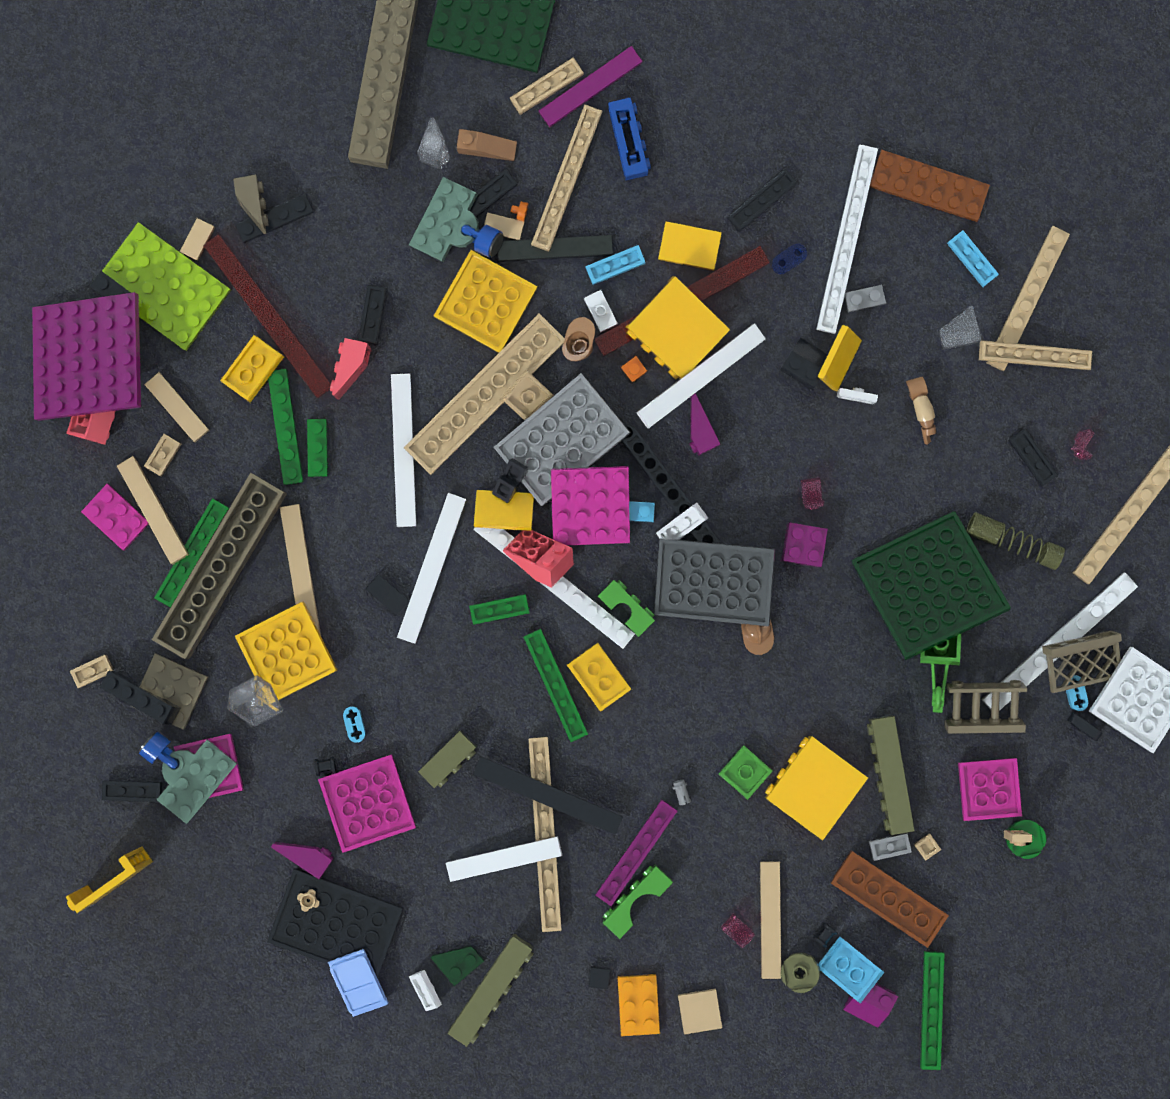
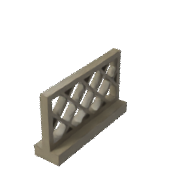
[1042,631,1122,693]

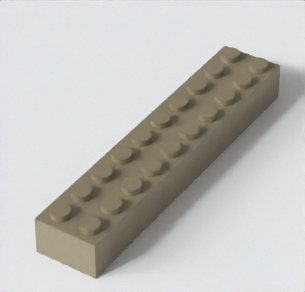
[348,0,419,169]
[152,473,287,659]

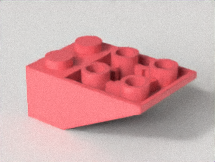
[330,338,371,400]
[503,530,574,588]

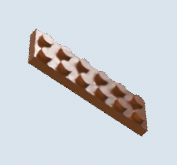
[869,150,990,222]
[830,850,949,948]

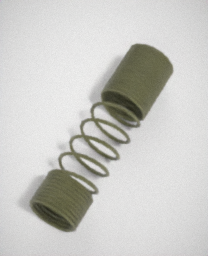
[966,512,1065,570]

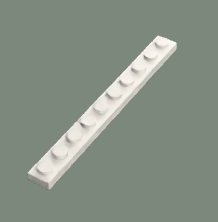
[816,144,878,334]
[473,527,635,649]
[981,573,1138,711]

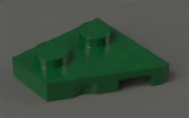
[431,945,484,986]

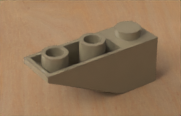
[234,175,269,234]

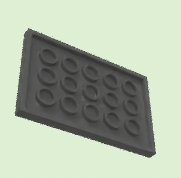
[654,538,775,626]

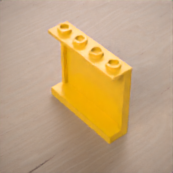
[626,276,730,380]
[765,736,868,840]
[66,847,153,913]

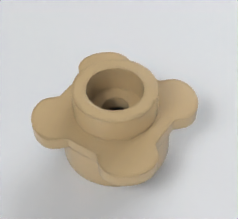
[297,889,320,912]

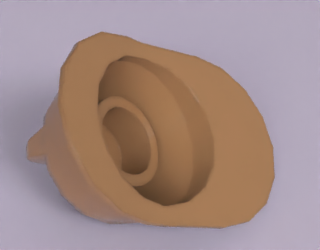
[562,317,595,361]
[741,620,774,655]

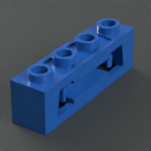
[608,97,651,181]

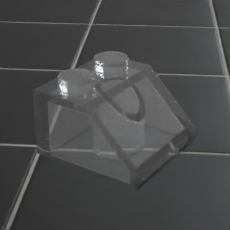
[417,117,450,170]
[227,675,283,727]

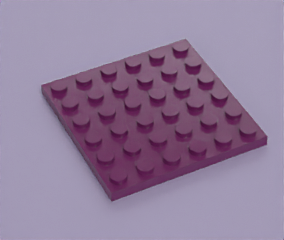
[32,292,141,421]

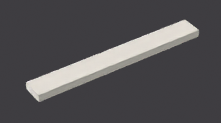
[637,324,765,428]
[391,374,416,527]
[397,493,466,644]

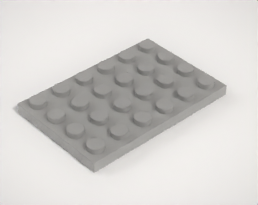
[494,373,630,506]

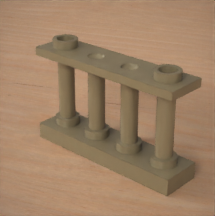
[945,680,1027,733]

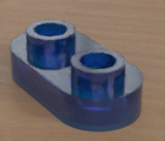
[772,244,807,274]

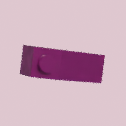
[689,393,720,456]
[271,842,334,879]

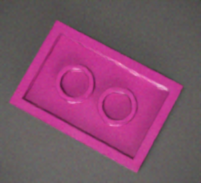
[81,484,149,551]

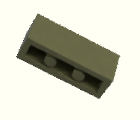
[418,730,477,788]

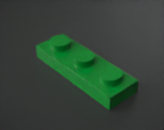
[307,419,328,477]
[469,594,530,625]

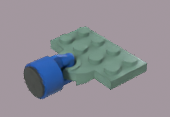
[409,177,503,262]
[139,731,237,824]

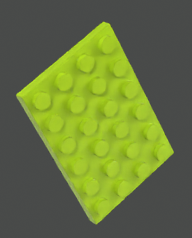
[102,222,231,351]

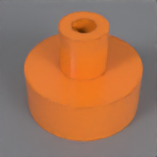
[511,201,528,222]

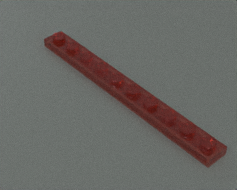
[203,234,331,398]
[594,246,770,357]

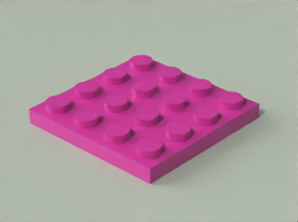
[551,466,630,545]
[318,754,416,853]

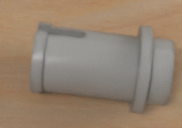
[672,779,691,805]

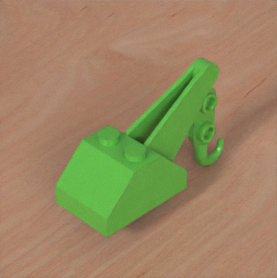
[920,634,961,713]

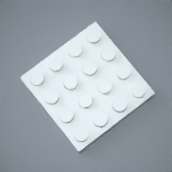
[1089,647,1170,753]

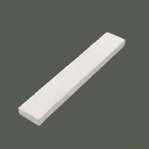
[446,836,562,882]

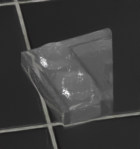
[939,305,982,350]

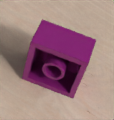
[781,523,828,568]

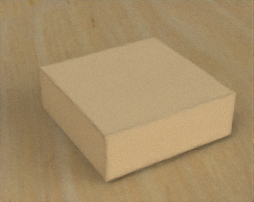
[914,833,941,861]

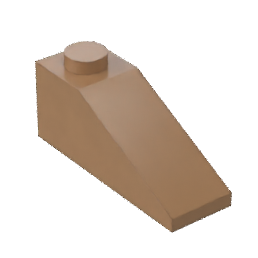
[457,129,517,161]

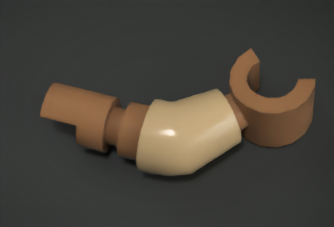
[906,377,936,445]

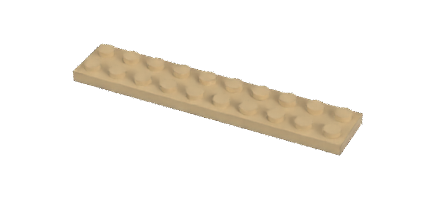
[404,314,565,475]

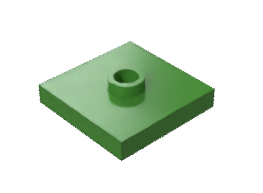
[718,745,773,800]

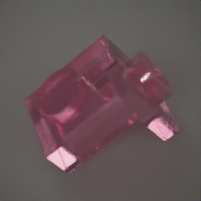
[1071,429,1095,460]
[800,478,824,509]
[720,914,755,948]

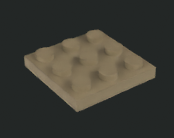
[131,653,208,730]

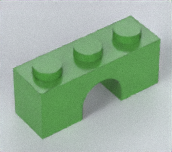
[598,580,655,637]

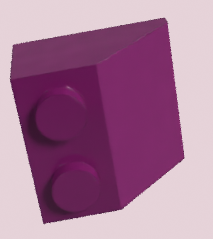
[843,983,898,1028]

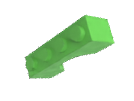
[603,864,673,939]

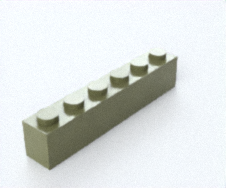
[867,715,914,835]
[448,934,534,1047]

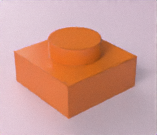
[621,356,647,383]

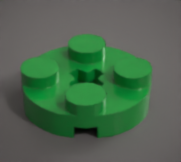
[1006,819,1046,859]

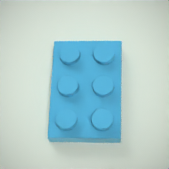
[818,937,884,1003]

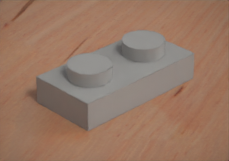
[844,285,886,313]
[869,833,912,861]

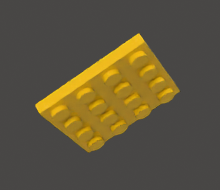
[434,250,538,353]
[235,601,338,705]

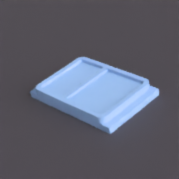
[328,949,388,1017]

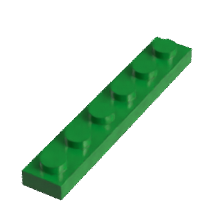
[268,369,304,485]
[154,498,229,608]
[524,629,588,742]
[920,951,944,1070]

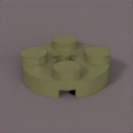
[781,953,820,993]

